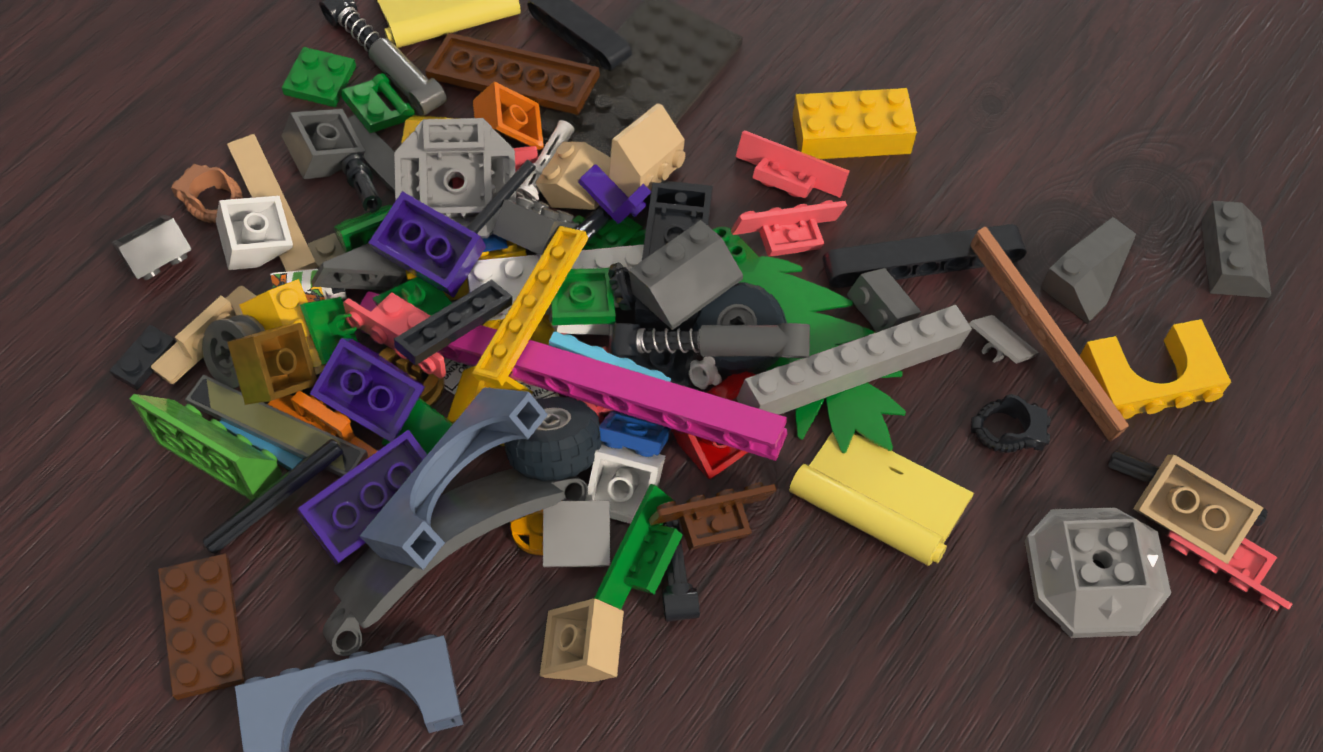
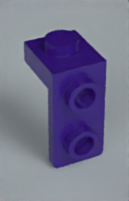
[578,164,651,224]

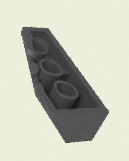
[1041,217,1136,324]

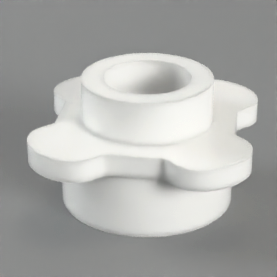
[689,357,722,389]

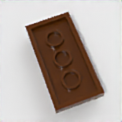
[158,553,246,700]

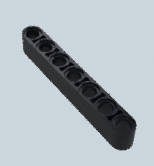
[822,224,1027,288]

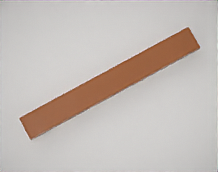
[970,227,1129,441]

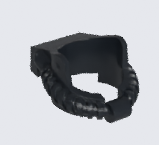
[971,394,1051,453]

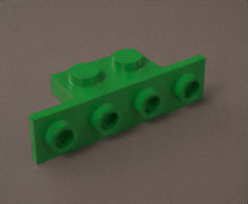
[594,484,683,610]

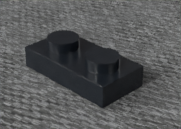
[109,325,176,390]

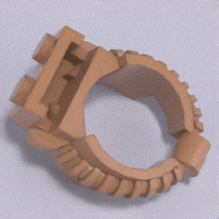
[171,164,243,223]

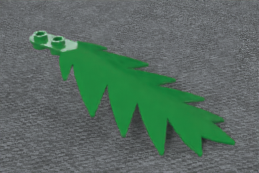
[712,227,906,454]

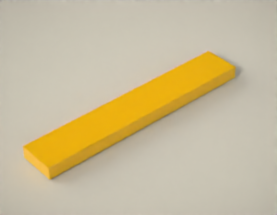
[472,226,589,386]

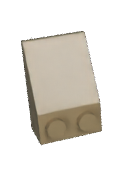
[1133,455,1263,564]

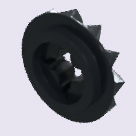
[608,262,636,311]

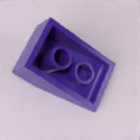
[310,338,425,442]

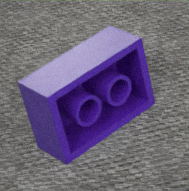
[369,191,486,298]

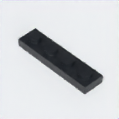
[394,279,513,366]

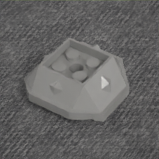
[394,118,516,239]
[1025,508,1171,638]

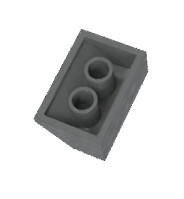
[1201,201,1271,298]
[629,220,743,330]

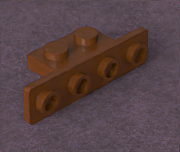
[649,482,777,550]

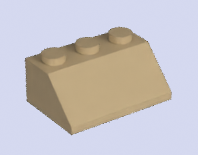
[609,103,685,198]

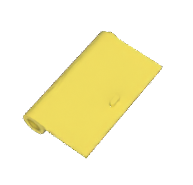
[376,0,521,48]
[789,432,974,566]

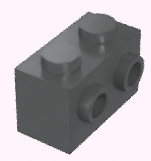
[847,268,921,332]

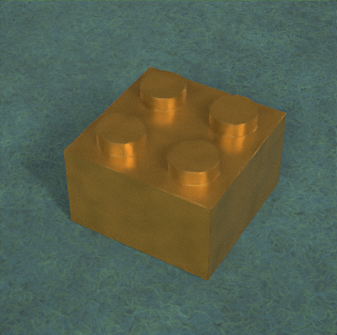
[227,322,317,405]

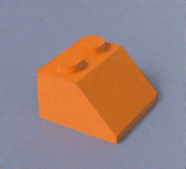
[473,81,544,150]

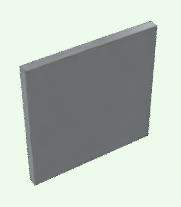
[969,315,1039,364]
[543,501,610,567]

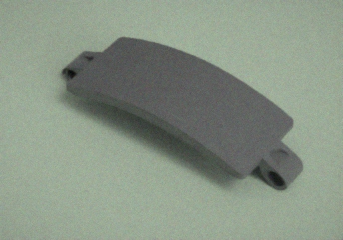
[323,468,588,656]

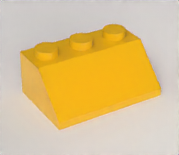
[239,279,326,376]

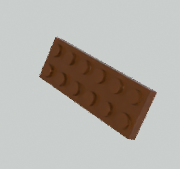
[425,33,600,115]

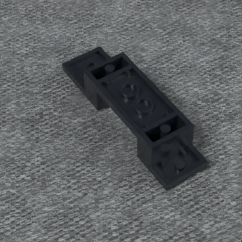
[630,181,713,388]

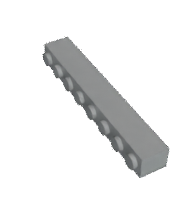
[737,305,972,415]

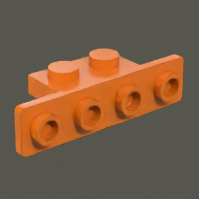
[268,391,377,460]

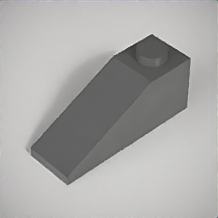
[311,243,406,291]

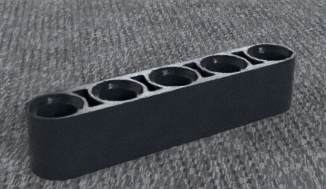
[527,0,632,72]

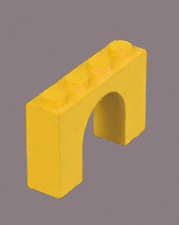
[1080,319,1231,419]

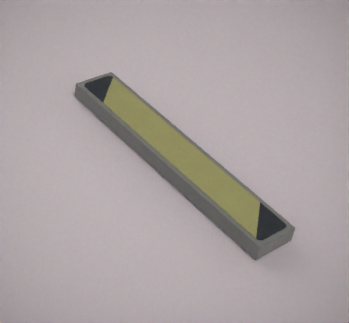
[185,375,368,477]

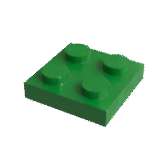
[282,47,356,107]
[551,268,616,325]

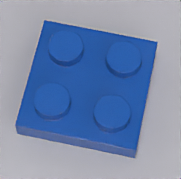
[599,411,671,457]

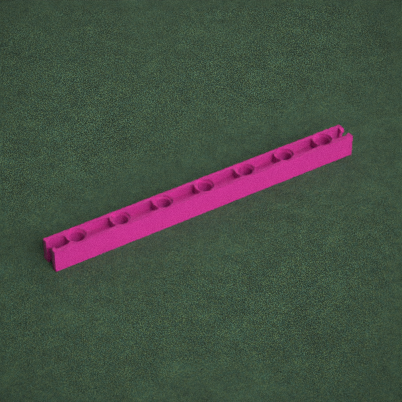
[360,291,787,461]

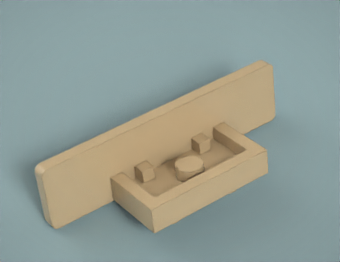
[151,286,256,384]

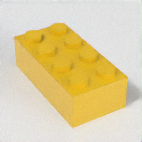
[793,88,917,159]

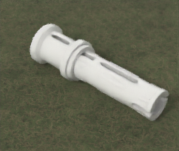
[516,120,575,201]

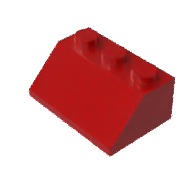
[671,371,756,479]

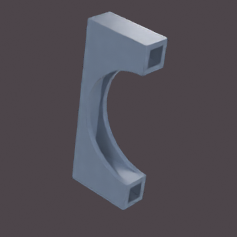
[360,387,548,570]
[235,635,463,752]

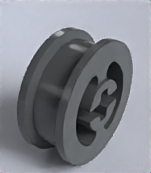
[202,314,265,388]

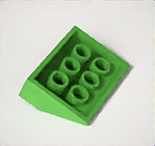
[130,394,282,501]

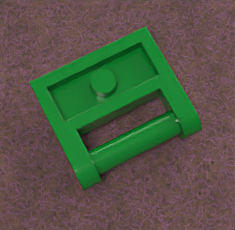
[342,73,415,133]

